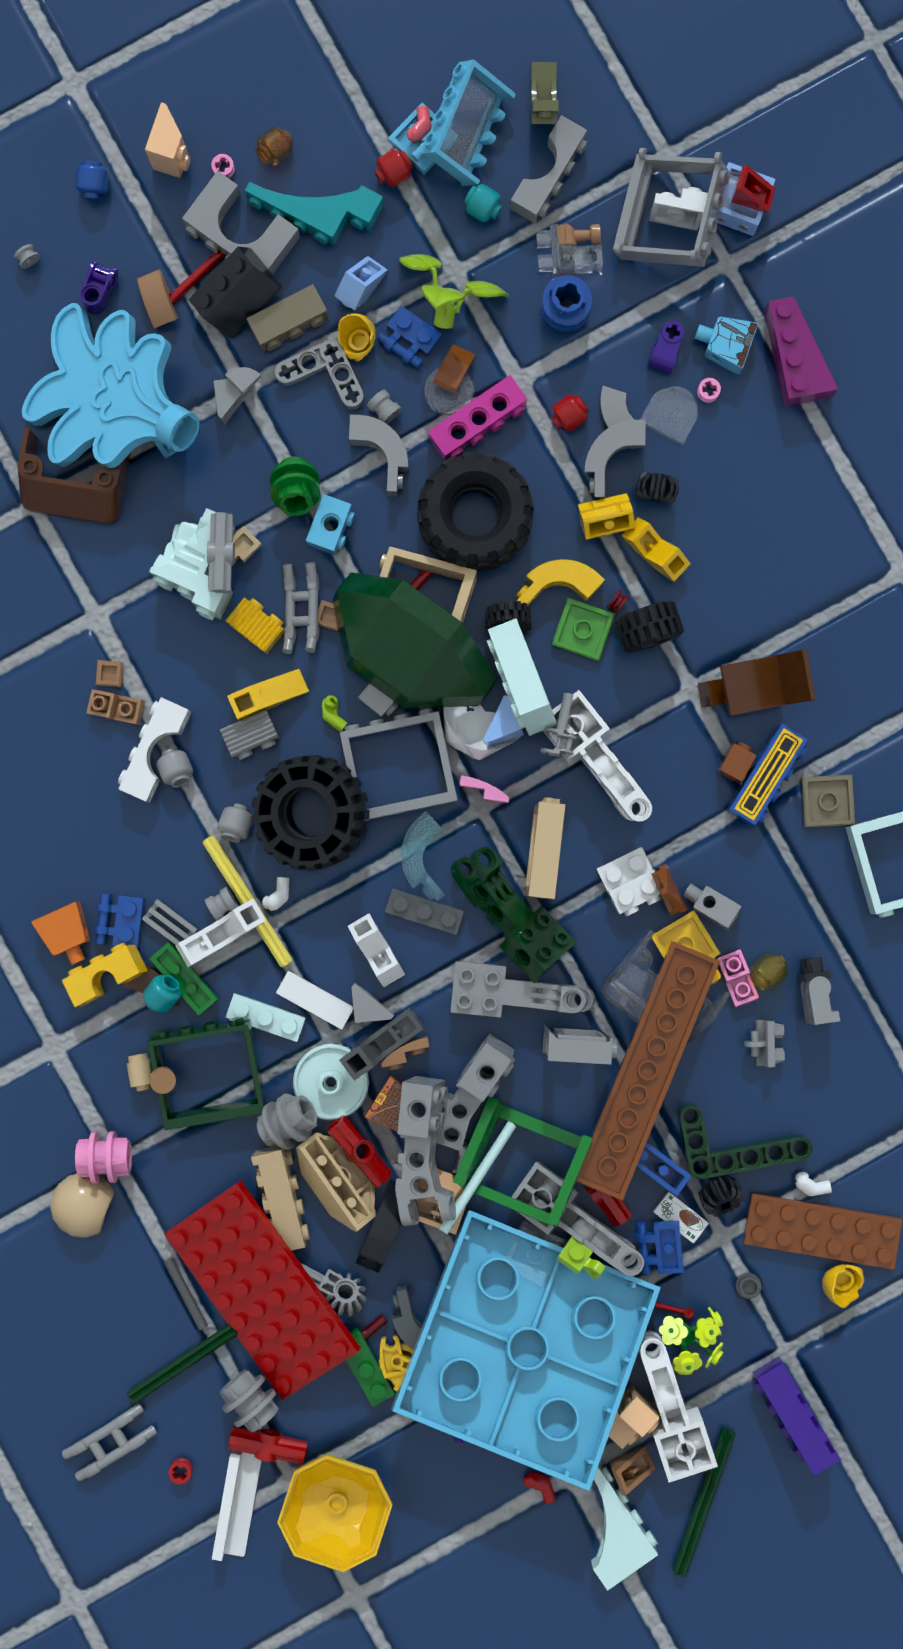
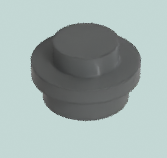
[735,1273,761,1299]

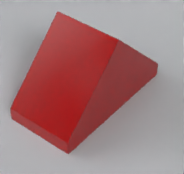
[731,165,776,213]

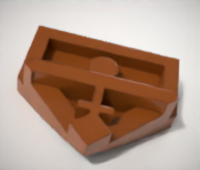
[651,863,688,915]

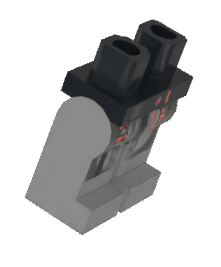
[797,957,840,1025]

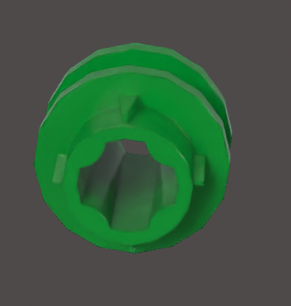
[270,456,321,516]

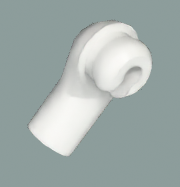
[262,877,290,911]
[795,1172,832,1196]

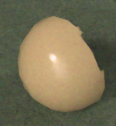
[50,1173,114,1238]

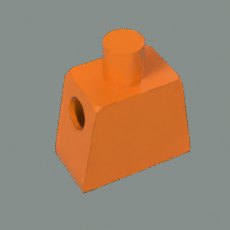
[31,902,90,965]

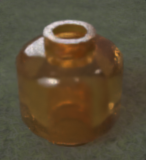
[256,126,293,166]

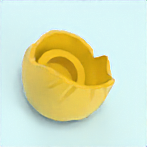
[338,314,376,362]
[822,1264,864,1308]

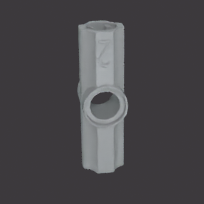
[207,512,235,593]

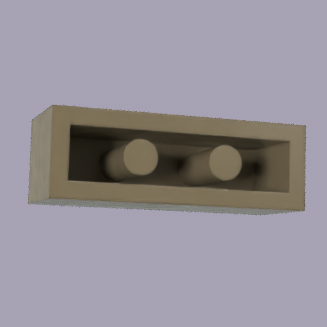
[246,284,329,352]

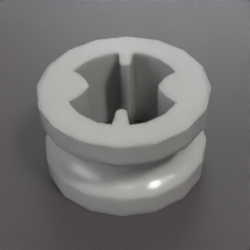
[14,244,40,269]

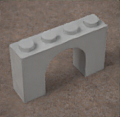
[182,171,300,275]

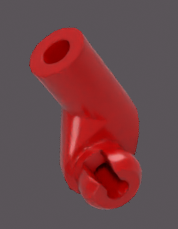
[523,1471,557,1504]

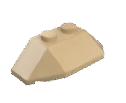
[296,1132,376,1232]

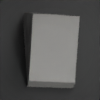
[214,379,255,425]
[351,982,394,1023]

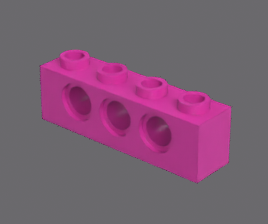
[428,375,527,461]

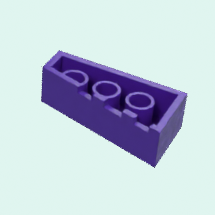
[753,1356,841,1476]

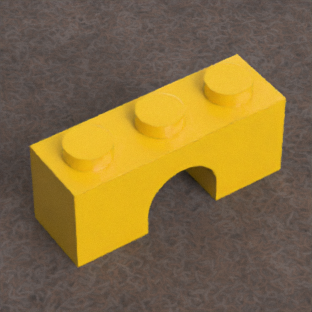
[62,943,148,1007]

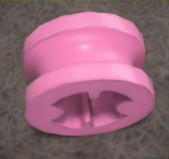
[211,154,235,179]
[697,378,721,403]

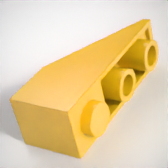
[227,669,309,721]

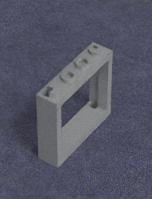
[340,709,457,821]

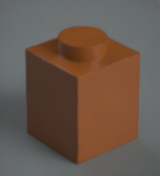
[717,742,757,783]

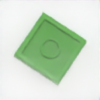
[551,598,615,662]

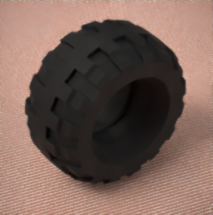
[417,452,534,571]

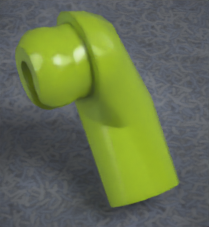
[321,695,348,732]

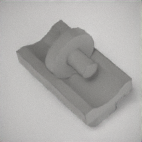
[744,1020,785,1067]

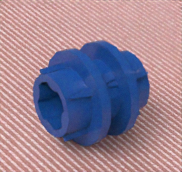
[541,275,593,332]

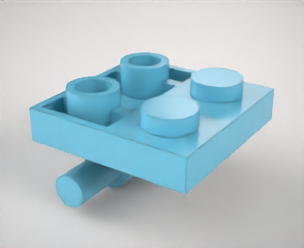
[388,103,458,175]

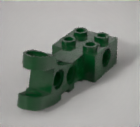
[451,847,577,983]

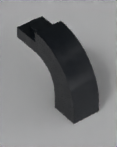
[355,1180,401,1273]

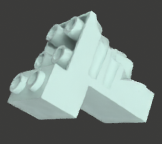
[149,508,235,621]

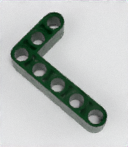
[677,1103,813,1179]

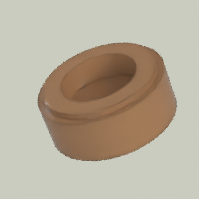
[150,1067,176,1094]

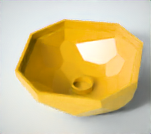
[277,1454,393,1572]

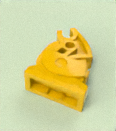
[379,1334,413,1392]

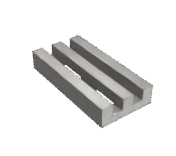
[142,899,198,945]

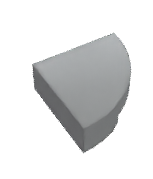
[225,367,261,394]

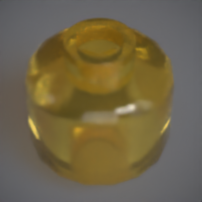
[750,953,788,990]

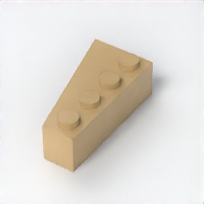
[251,1146,310,1251]

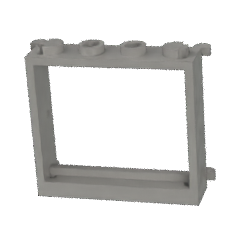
[613,148,729,267]

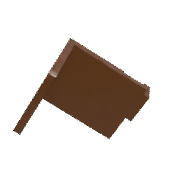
[698,649,816,716]

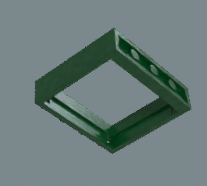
[147,1017,267,1131]

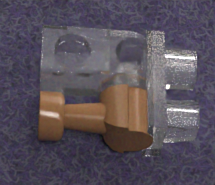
[536,224,603,277]

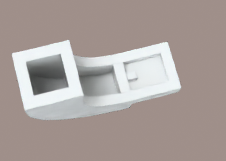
[175,899,266,967]

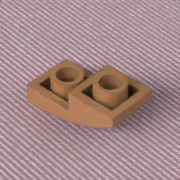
[137,269,178,328]
[86,689,145,726]
[381,1035,430,1071]

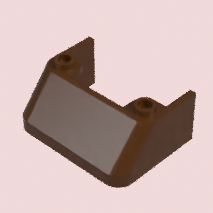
[18,427,131,525]

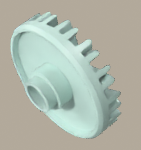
[293,1043,369,1120]

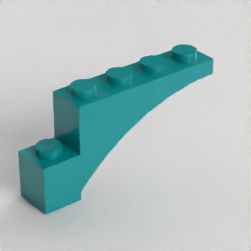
[245,182,384,245]

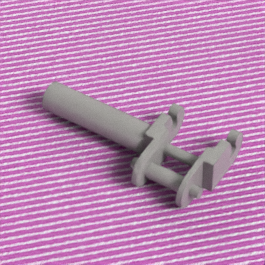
[540,693,577,757]

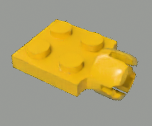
[650,910,721,985]

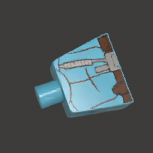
[694,317,758,375]

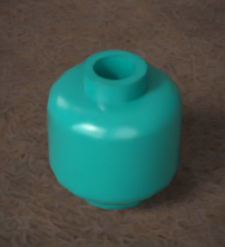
[464,184,503,223]
[143,975,181,1013]

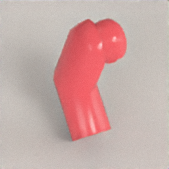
[407,106,431,142]

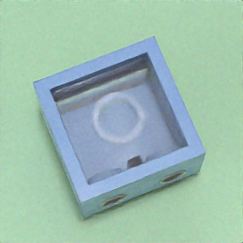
[717,162,775,236]

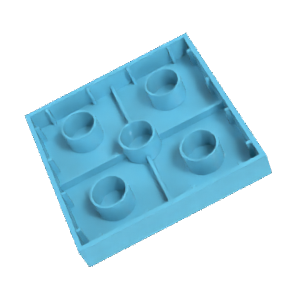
[391,1210,661,1491]

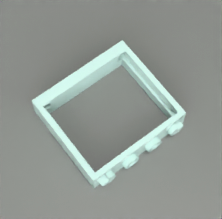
[845,811,903,918]

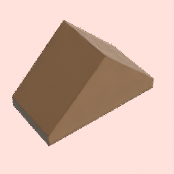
[609,1446,656,1495]

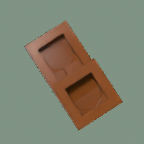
[432,344,476,393]

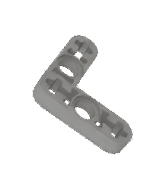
[275,340,364,410]

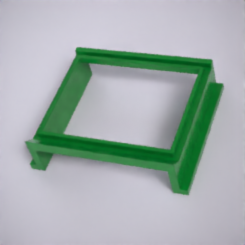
[453,1097,593,1228]

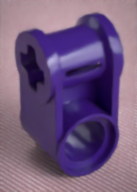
[80,261,118,314]
[648,320,684,373]

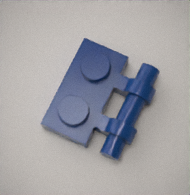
[377,306,442,369]
[94,893,145,948]
[635,1221,684,1274]

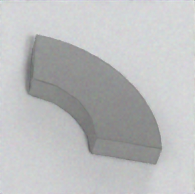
[600,386,635,450]

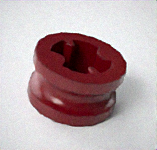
[607,589,630,615]

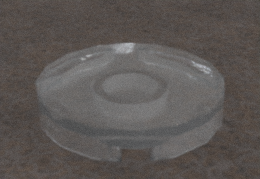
[424,367,474,415]

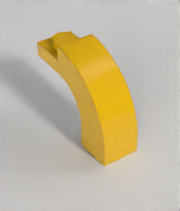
[516,560,605,606]

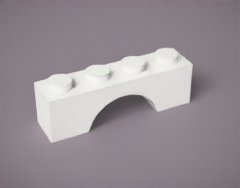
[118,697,192,803]

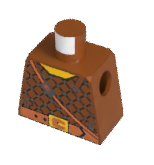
[364,1074,402,1132]

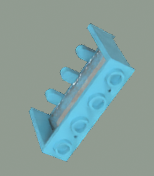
[421,60,516,186]

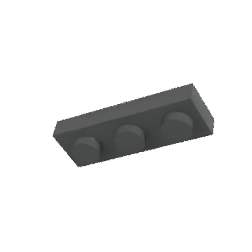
[385,888,464,935]

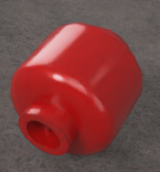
[374,149,413,188]
[551,394,589,432]

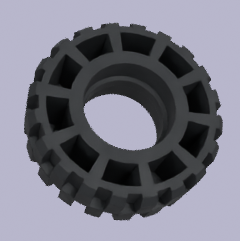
[251,755,369,871]

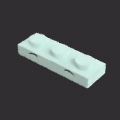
[226,993,306,1042]

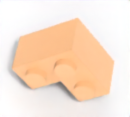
[609,1383,660,1449]

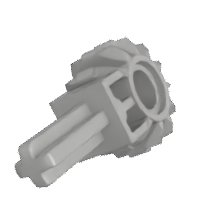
[301,1263,366,1317]

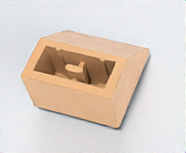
[417,1168,466,1235]

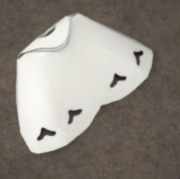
[443,705,521,760]

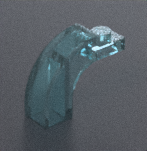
[401,811,445,901]

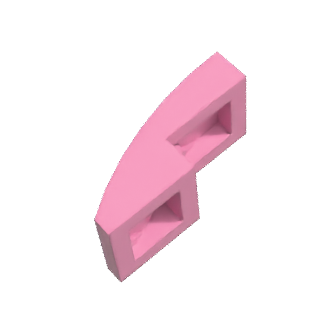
[460,775,509,804]

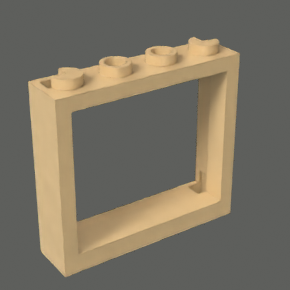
[379,547,477,623]
[524,797,565,899]

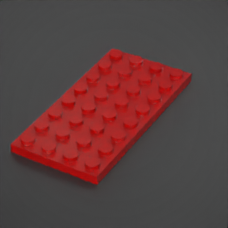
[164,1180,361,1400]

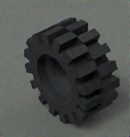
[485,600,532,634]

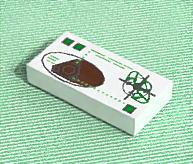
[653,1191,709,1244]

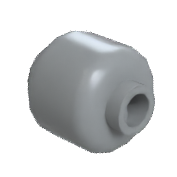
[156,748,193,788]
[217,804,252,843]

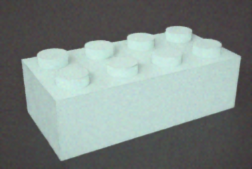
[487,618,557,736]

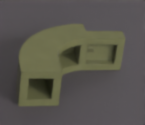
[530,62,559,124]

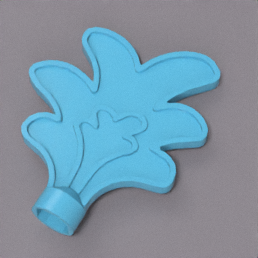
[22,303,199,468]

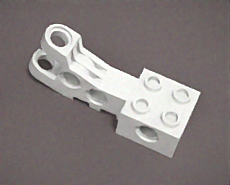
[543,690,652,821]
[639,1330,718,1483]

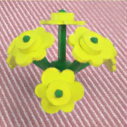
[659,1307,724,1375]

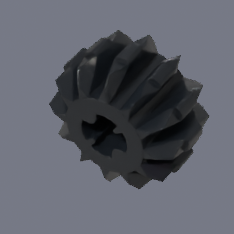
[636,472,679,504]
[698,1175,744,1217]

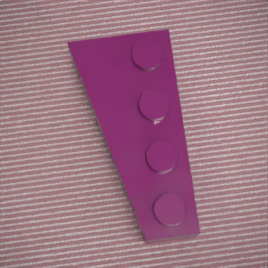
[764,296,838,407]

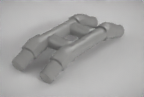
[282,562,319,654]
[62,1403,157,1481]

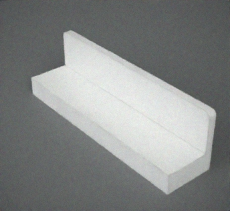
[212,1450,262,1561]

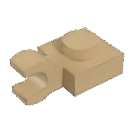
[232,526,262,566]

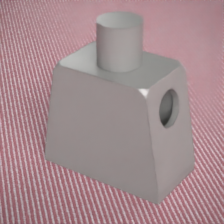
[683,884,742,931]

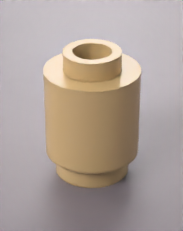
[126,1053,153,1091]

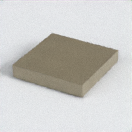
[801,775,855,828]

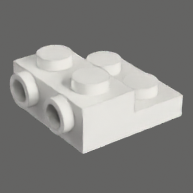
[649,187,708,230]
[596,847,662,916]

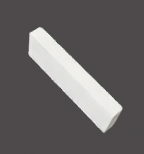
[276,971,354,1030]

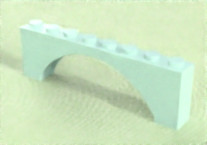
[591,1464,658,1591]

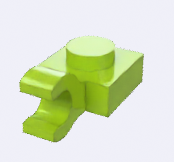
[556,1236,605,1279]

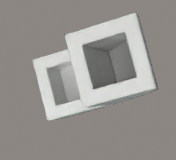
[348,914,405,987]

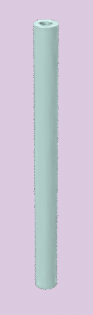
[439,1121,516,1235]

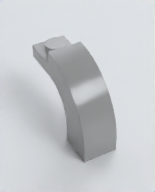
[349,415,409,497]
[585,420,646,499]

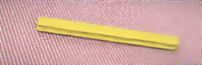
[203,836,292,967]

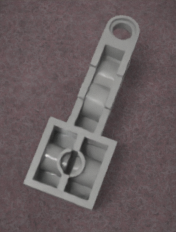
[450,960,596,1018]
[417,1032,515,1174]
[395,1076,456,1226]
[511,1161,644,1276]

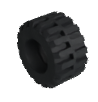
[615,601,684,653]

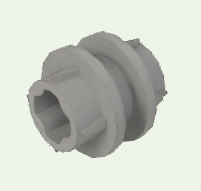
[257,1094,317,1150]
[220,1369,279,1432]

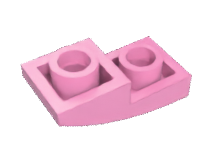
[717,949,759,1008]

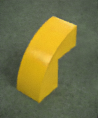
[621,517,691,582]

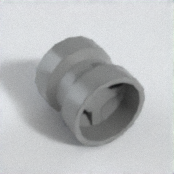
[367,389,402,424]
[205,887,239,921]

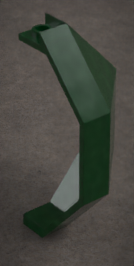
[333,572,498,708]

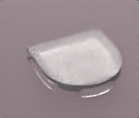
[640,386,698,446]

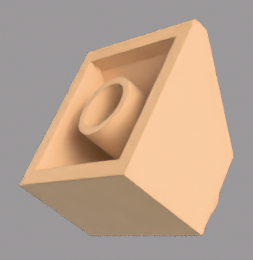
[145,102,190,178]

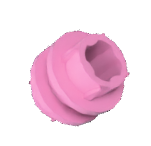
[75,1131,132,1184]

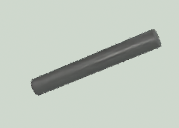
[164,1258,208,1331]

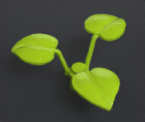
[398,254,509,329]

